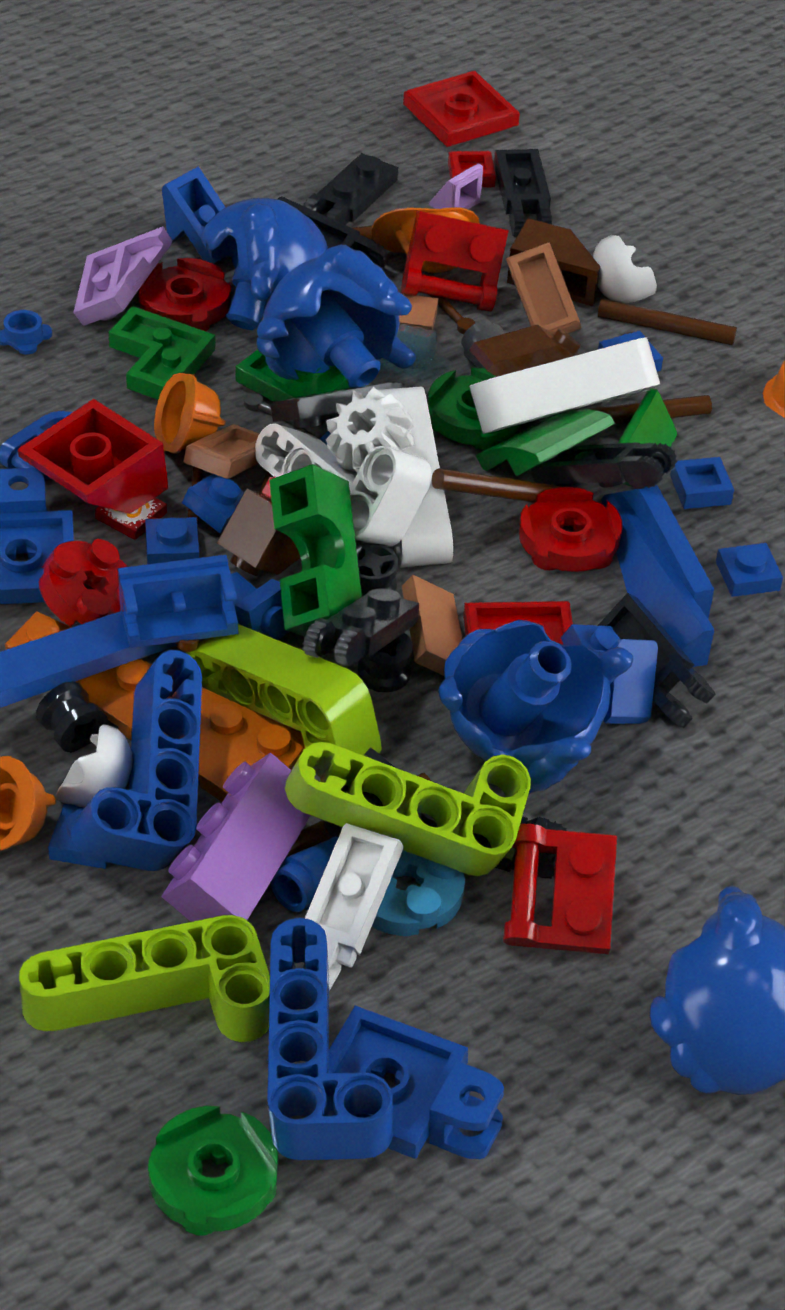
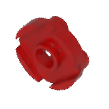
[138,258,231,331]
[519,487,622,572]
[39,539,128,627]

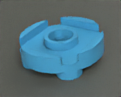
[372,850,465,936]

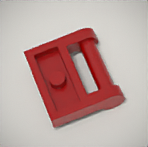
[401,211,509,312]
[503,824,617,954]

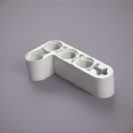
[469,337,660,434]
[379,386,453,568]
[255,423,432,547]

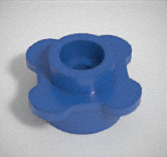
[0,310,52,355]

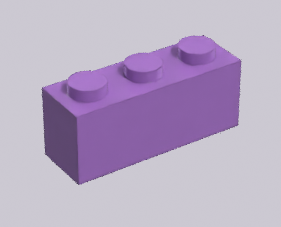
[161,753,311,922]

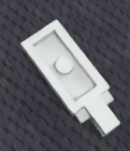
[303,823,404,990]

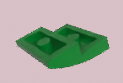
[475,409,615,477]

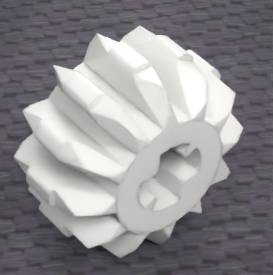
[326,387,414,473]

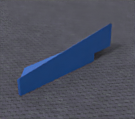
[601,485,715,667]

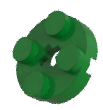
[428,368,521,450]
[148,1106,278,1236]

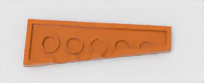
[5,611,305,801]

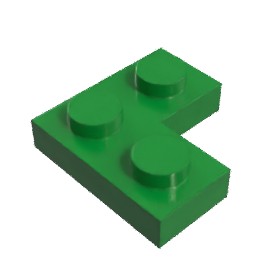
[109,306,216,400]

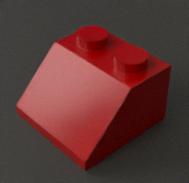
[18,399,169,514]

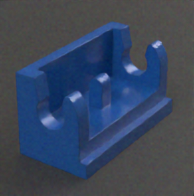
[118,555,238,648]

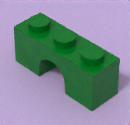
[269,464,362,637]

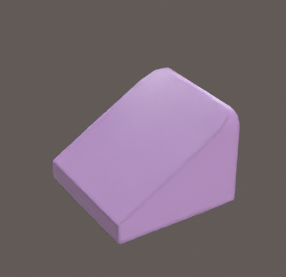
[429,163,483,209]

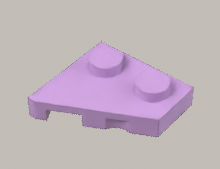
[73,226,172,326]

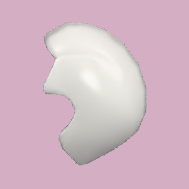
[593,235,657,304]
[56,725,133,808]

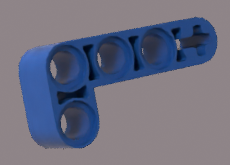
[71,650,202,871]
[267,918,394,1160]

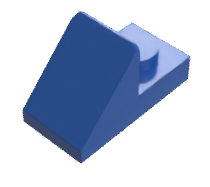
[162,166,229,265]
[561,624,658,724]

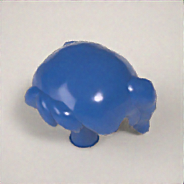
[201,198,328,330]
[257,245,416,388]
[438,620,633,794]
[649,886,785,1095]

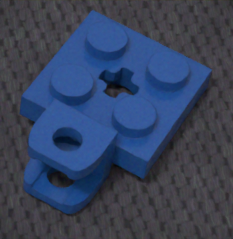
[0,468,74,604]
[329,1005,504,1159]

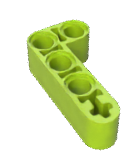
[186,624,382,755]
[285,742,531,876]
[19,915,270,1042]

